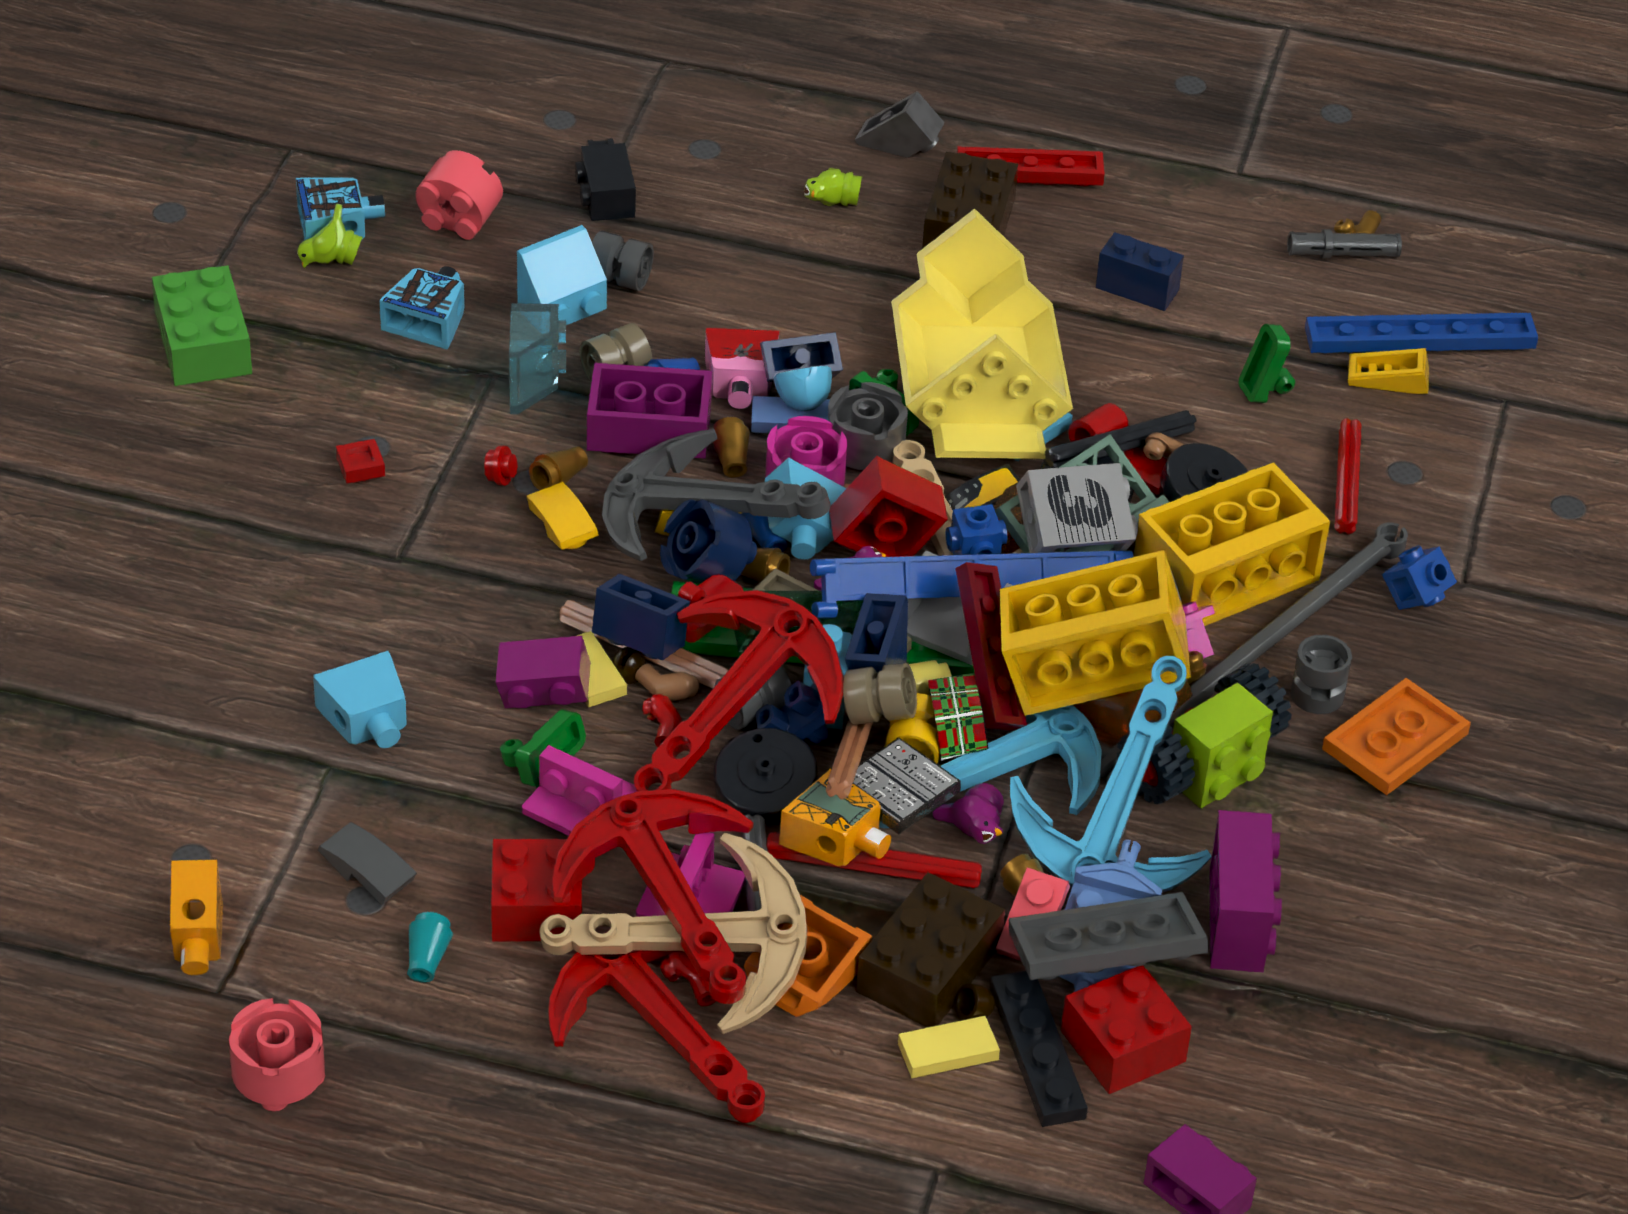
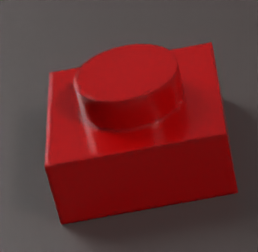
[336,439,385,484]

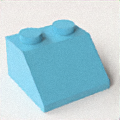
[517,225,607,335]

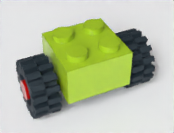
[1117,663,1292,808]

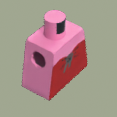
[705,328,780,409]

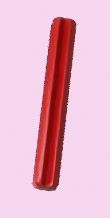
[1334,418,1362,535]

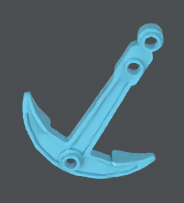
[1010,656,1212,892]
[879,705,1102,828]

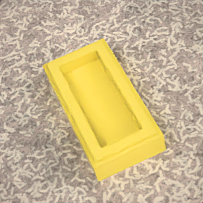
[577,631,627,708]
[898,1016,1000,1078]

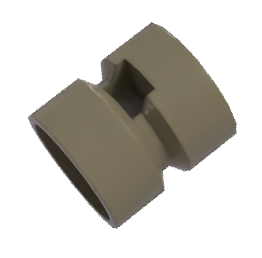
[580,323,652,382]
[843,663,917,725]

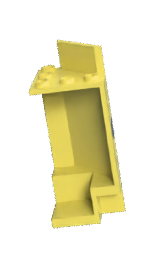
[891,209,1073,459]

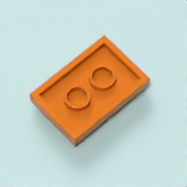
[1322,678,1471,796]

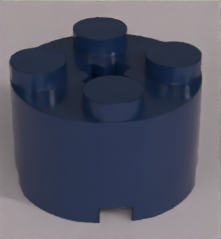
[660,499,757,584]

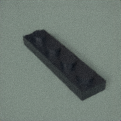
[990,971,1088,1127]

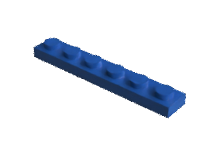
[1305,313,1538,353]

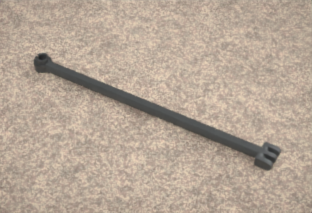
[1099,522,1408,782]

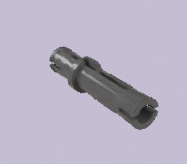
[1287,229,1402,259]

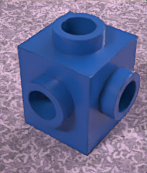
[945,504,1008,555]
[1382,545,1457,610]

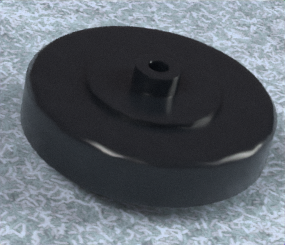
[1160,443,1248,502]
[714,728,818,824]

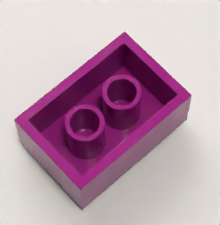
[587,363,712,459]
[1209,810,1282,973]

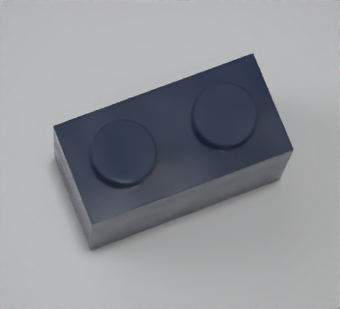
[1096,232,1184,311]
[592,574,690,660]

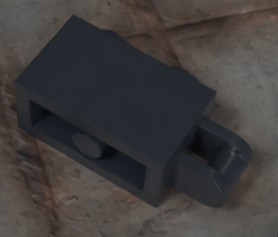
[575,138,636,221]

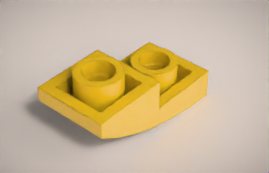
[526,482,599,550]

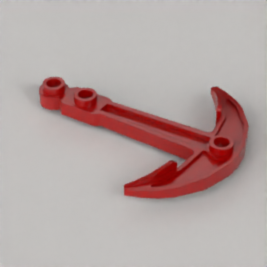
[634,590,844,791]
[552,789,753,1004]
[548,931,765,1123]

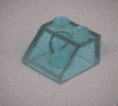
[509,303,566,414]

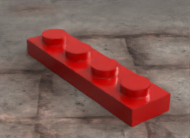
[957,146,1105,186]

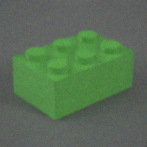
[152,265,252,386]

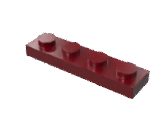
[955,562,1027,731]

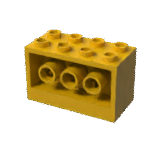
[1134,462,1330,626]
[1000,550,1191,716]

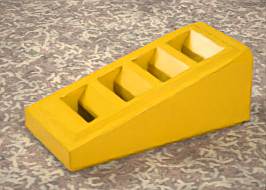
[1348,348,1429,394]

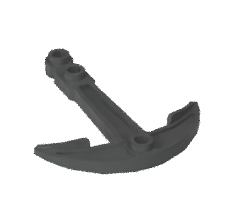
[602,429,831,561]

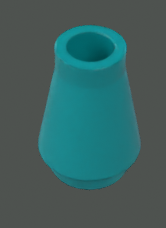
[407,912,453,982]

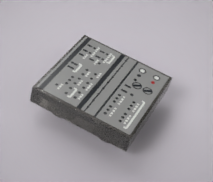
[853,738,961,835]

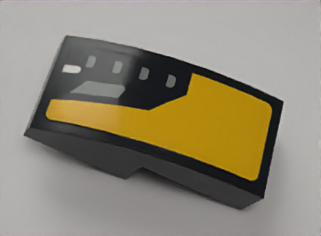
[945,464,1020,510]

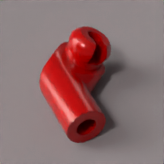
[642,694,683,748]
[660,951,716,1006]

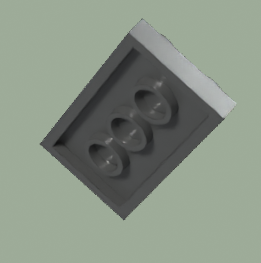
[1009,892,1208,980]

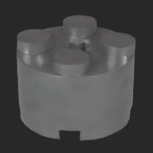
[828,382,908,470]

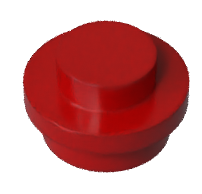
[484,446,518,486]

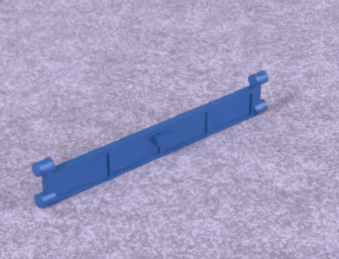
[810,550,1134,619]

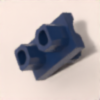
[756,681,828,744]

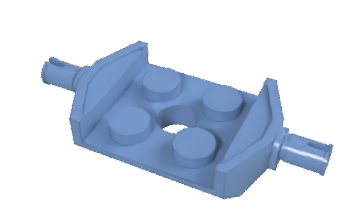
[1060,840,1163,992]

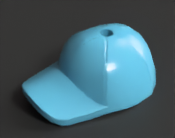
[773,366,832,411]

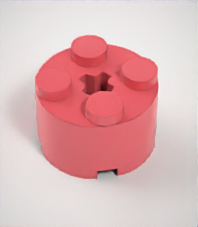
[416,150,503,240]
[229,998,325,1111]

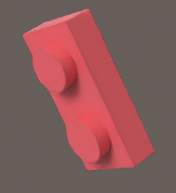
[996,867,1070,961]

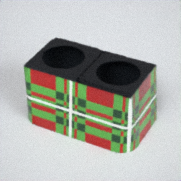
[928,673,988,760]

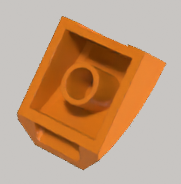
[744,894,872,1017]

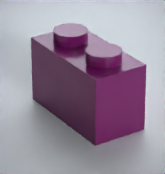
[496,636,591,708]
[1143,1124,1257,1214]

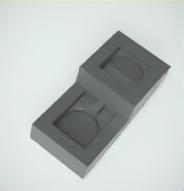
[318,822,417,905]

